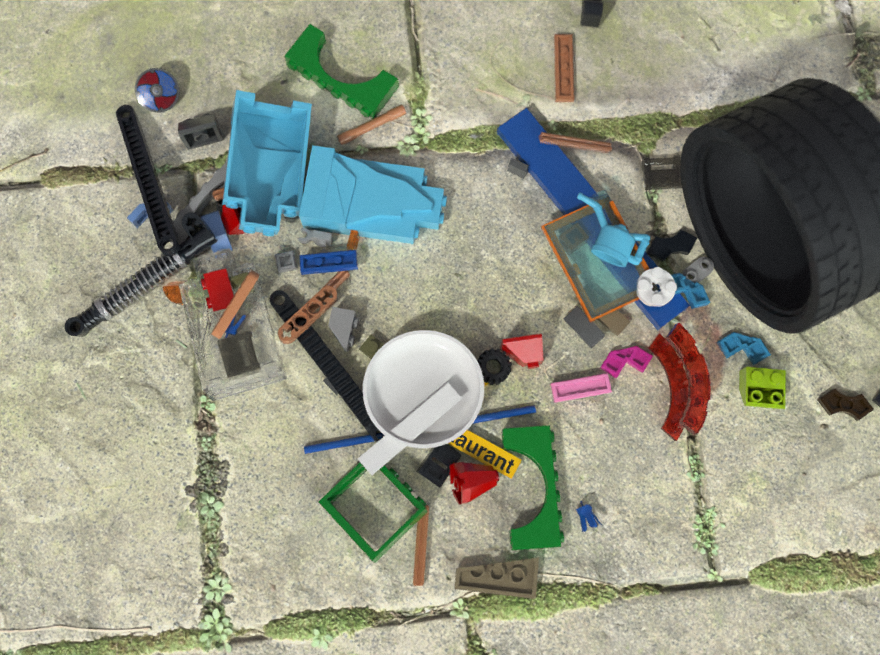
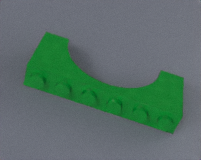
[284,24,399,119]
[501,425,564,550]

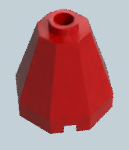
[450,462,499,505]

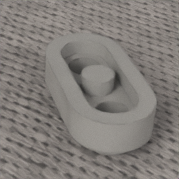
[681,257,714,283]

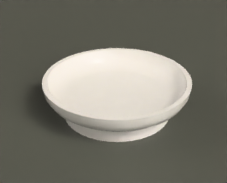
[363,330,484,448]

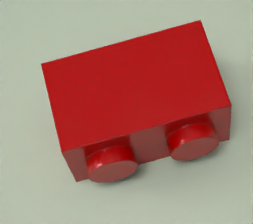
[200,268,234,312]

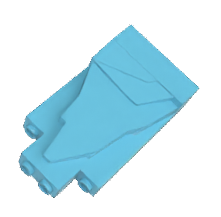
[222,90,312,236]
[299,145,447,244]

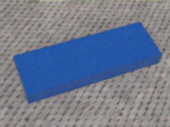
[300,250,358,275]

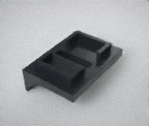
[416,444,462,488]

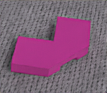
[600,346,653,378]

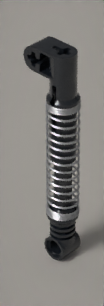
[65,212,218,337]

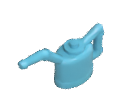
[577,193,650,267]

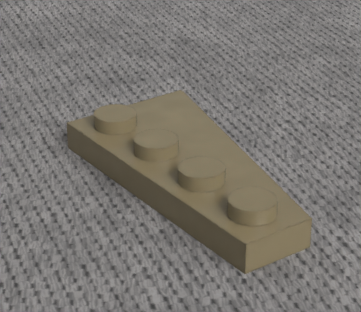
[454,557,539,599]

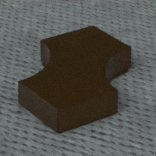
[817,388,874,421]

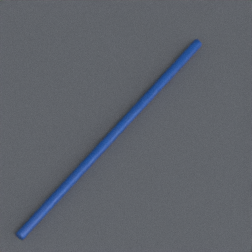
[304,405,536,454]

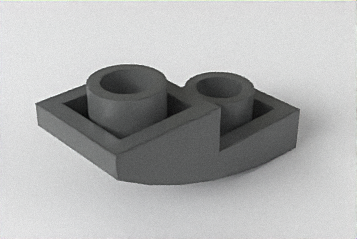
[563,306,605,349]

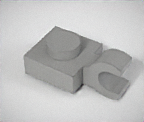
[298,228,333,247]

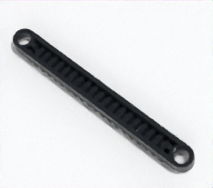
[116,105,180,256]
[270,290,381,443]

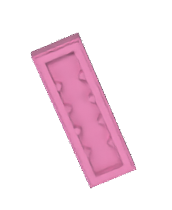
[550,373,612,403]

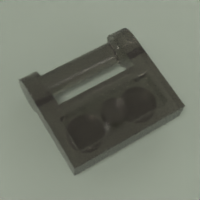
[642,155,682,190]
[217,331,262,378]

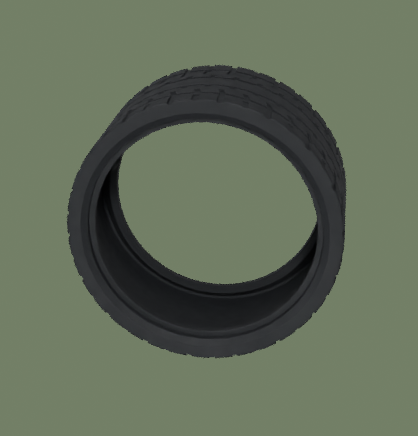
[680,78,880,334]

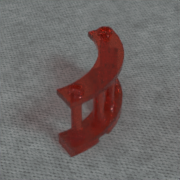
[648,323,711,441]

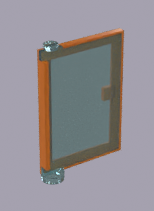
[541,190,659,322]

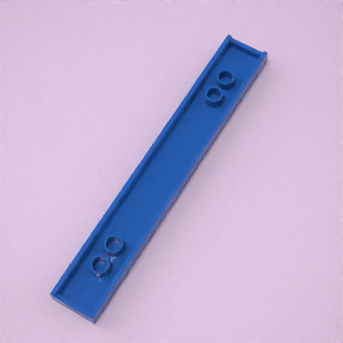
[497,108,690,331]

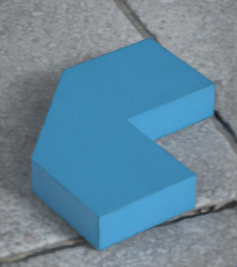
[671,273,711,309]
[716,332,771,365]

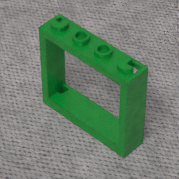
[319,462,428,563]

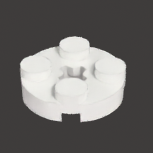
[636,267,677,307]

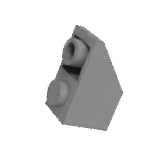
[328,307,359,352]

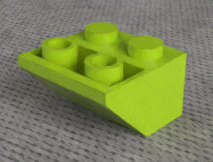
[739,367,786,409]

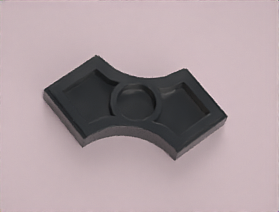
[647,230,697,262]

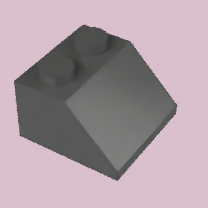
[178,114,223,150]

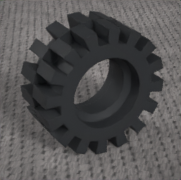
[477,348,512,385]

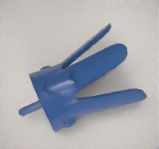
[225,315,246,338]
[576,501,602,532]

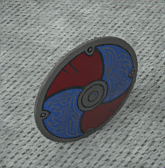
[135,68,179,113]

